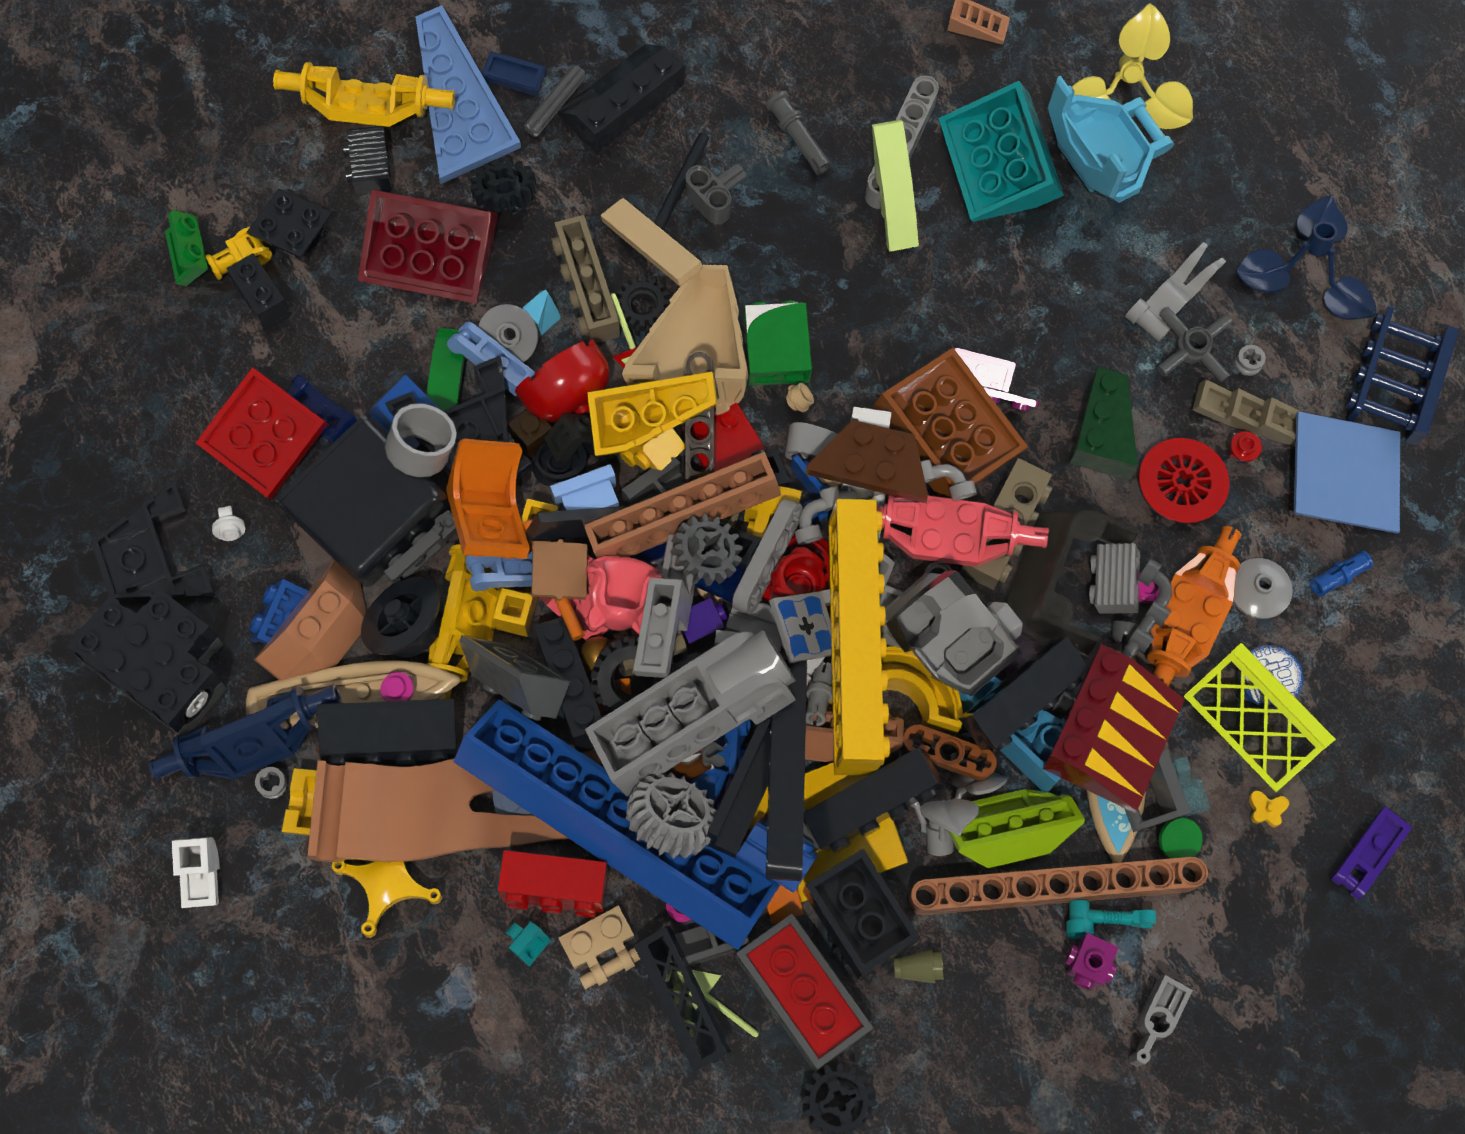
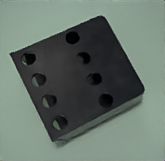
[273,410,451,587]

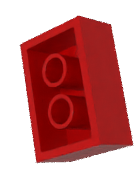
[498,850,608,918]

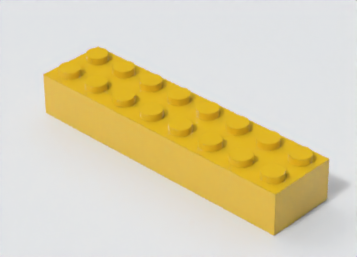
[828,499,890,776]

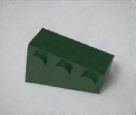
[1069,367,1138,481]

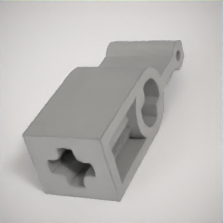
[1129,975,1193,1067]

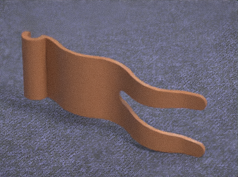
[307,745,602,862]

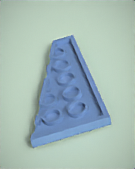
[416,5,521,184]

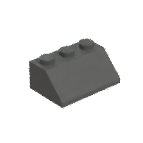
[459,635,570,720]

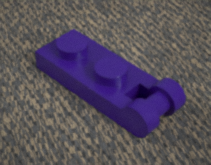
[1330,807,1412,900]

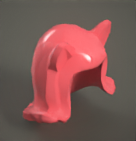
[586,555,664,635]

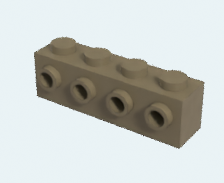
[551,215,620,344]

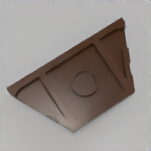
[806,420,928,504]

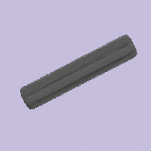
[524,65,586,137]

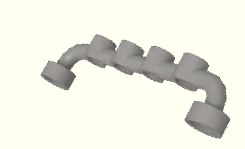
[794,460,977,545]

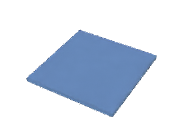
[1294,411,1400,534]

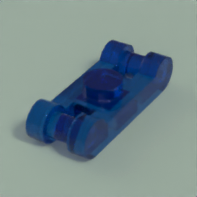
[286,375,357,443]

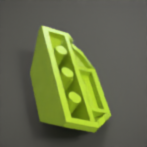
[947,789,1085,868]

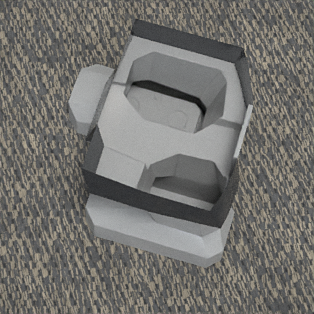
[880,571,1023,696]

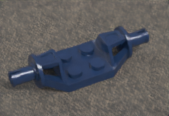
[148,684,342,780]

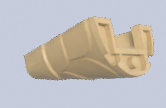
[622,265,748,416]

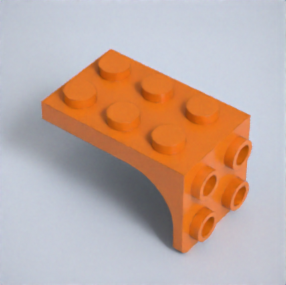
[446,439,530,559]

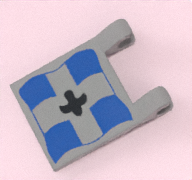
[769,589,831,664]

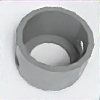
[385,404,457,477]

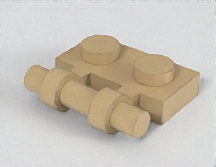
[558,905,640,990]

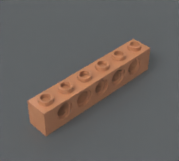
[584,452,781,558]

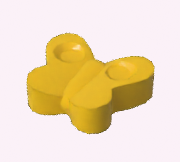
[1249,791,1289,828]

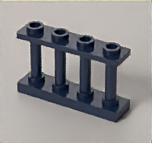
[1345,305,1460,446]

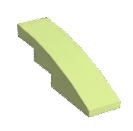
[872,120,919,251]

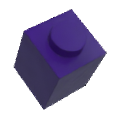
[683,598,728,646]

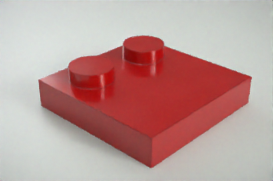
[681,402,766,472]

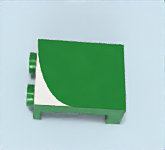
[744,300,812,386]

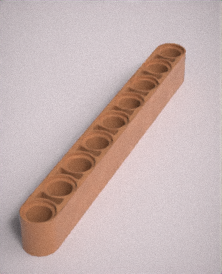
[907,857,1208,915]

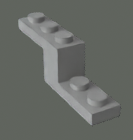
[633,534,695,678]

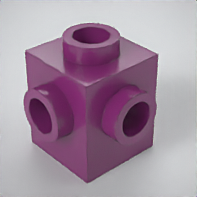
[1065,933,1119,991]

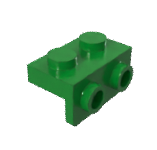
[165,210,208,286]

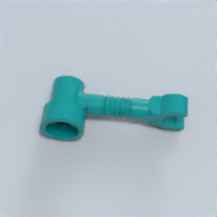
[1066,900,1156,939]

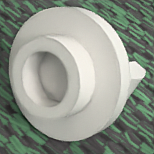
[212,506,245,541]

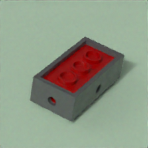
[735,914,873,1072]

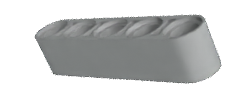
[865,75,939,209]

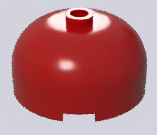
[515,339,609,422]

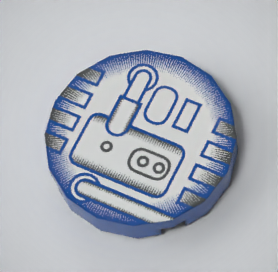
[1237,645,1304,709]

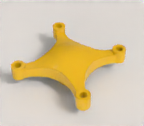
[332,861,442,938]

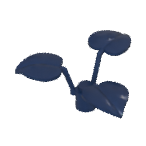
[1236,195,1376,320]

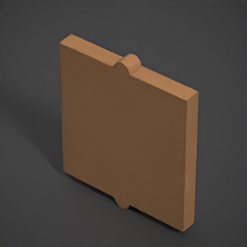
[531,539,587,601]

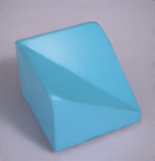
[523,290,561,337]

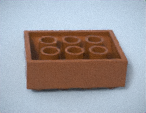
[872,348,1028,499]

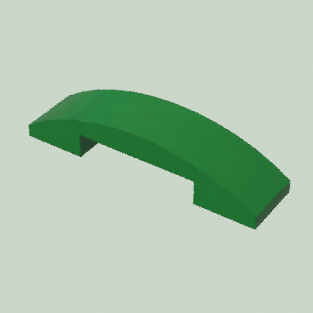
[427,328,467,411]

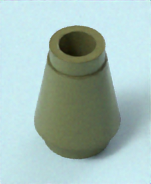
[894,949,944,984]

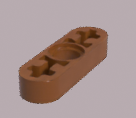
[902,725,997,780]

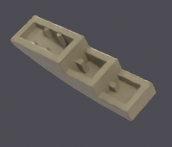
[1192,380,1301,446]

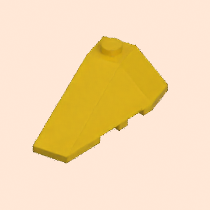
[587,372,717,456]

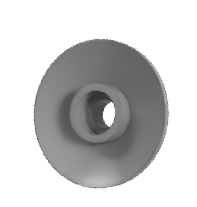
[478,304,538,362]
[1233,558,1293,619]

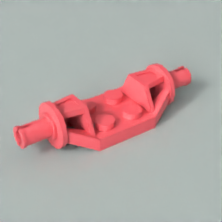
[877,495,1049,567]

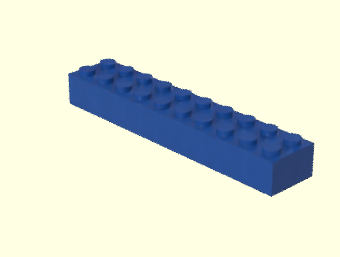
[454,699,780,950]

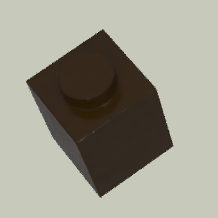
[508,410,552,460]

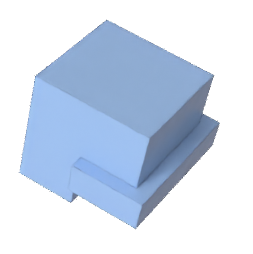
[550,464,619,511]

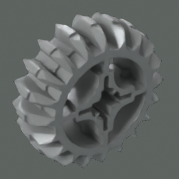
[625,772,717,859]

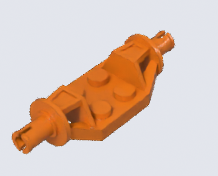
[1147,526,1242,687]

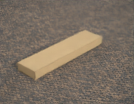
[600,198,703,286]

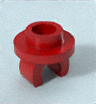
[1230,431,1262,462]

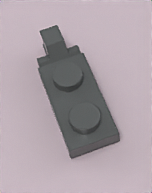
[384,510,457,583]

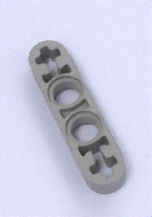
[732,499,803,615]

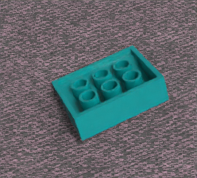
[938,81,1064,222]

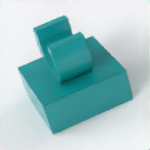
[506,921,551,967]

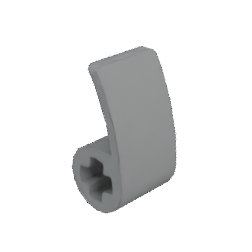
[785,422,838,462]

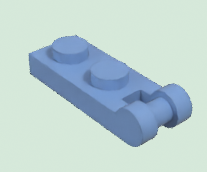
[447,322,536,396]
[465,552,532,591]

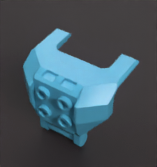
[1048,75,1174,203]

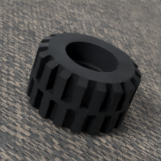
[591,634,675,714]

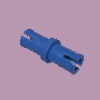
[1310,550,1373,597]

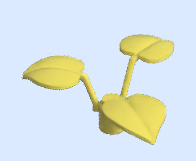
[1072,3,1193,129]

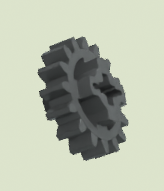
[670,514,743,586]

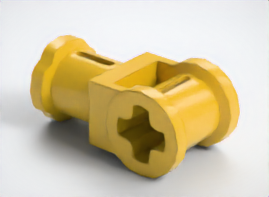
[205,227,272,280]

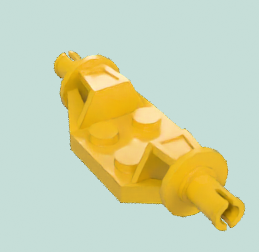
[273,62,455,127]
[426,544,501,699]

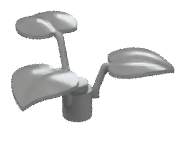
[910,769,1007,856]

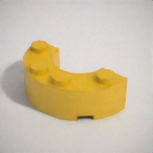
[829,646,963,735]

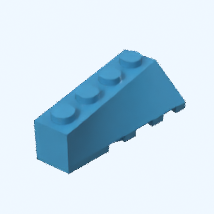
[958,677,1065,792]

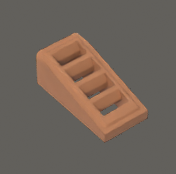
[947,0,1010,45]

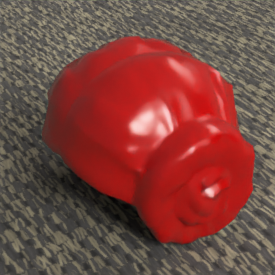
[770,547,826,599]

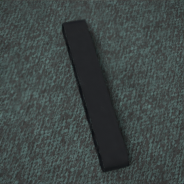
[766,659,807,881]

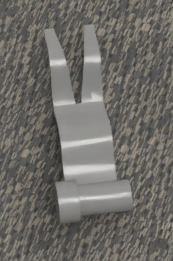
[1125,242,1226,342]

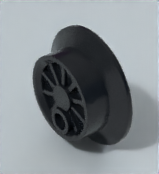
[361,577,443,658]

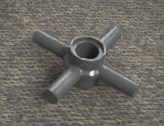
[1157,307,1232,383]

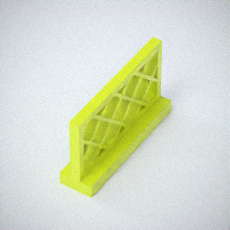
[1184,643,1336,792]

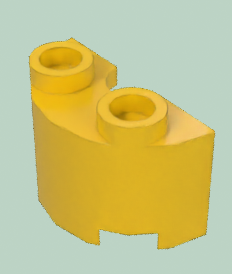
[282,768,316,836]

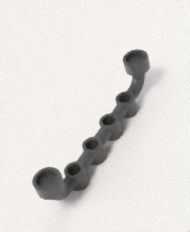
[1052,558,1172,718]

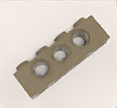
[960,458,1053,590]

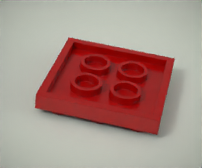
[196,367,328,500]

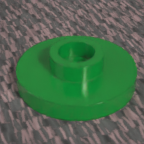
[1159,817,1203,859]

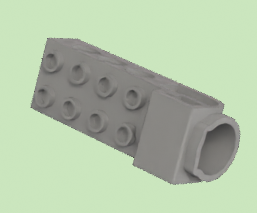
[585,630,796,796]

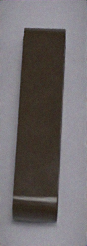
[683,352,714,484]

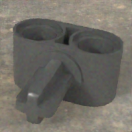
[685,164,747,224]

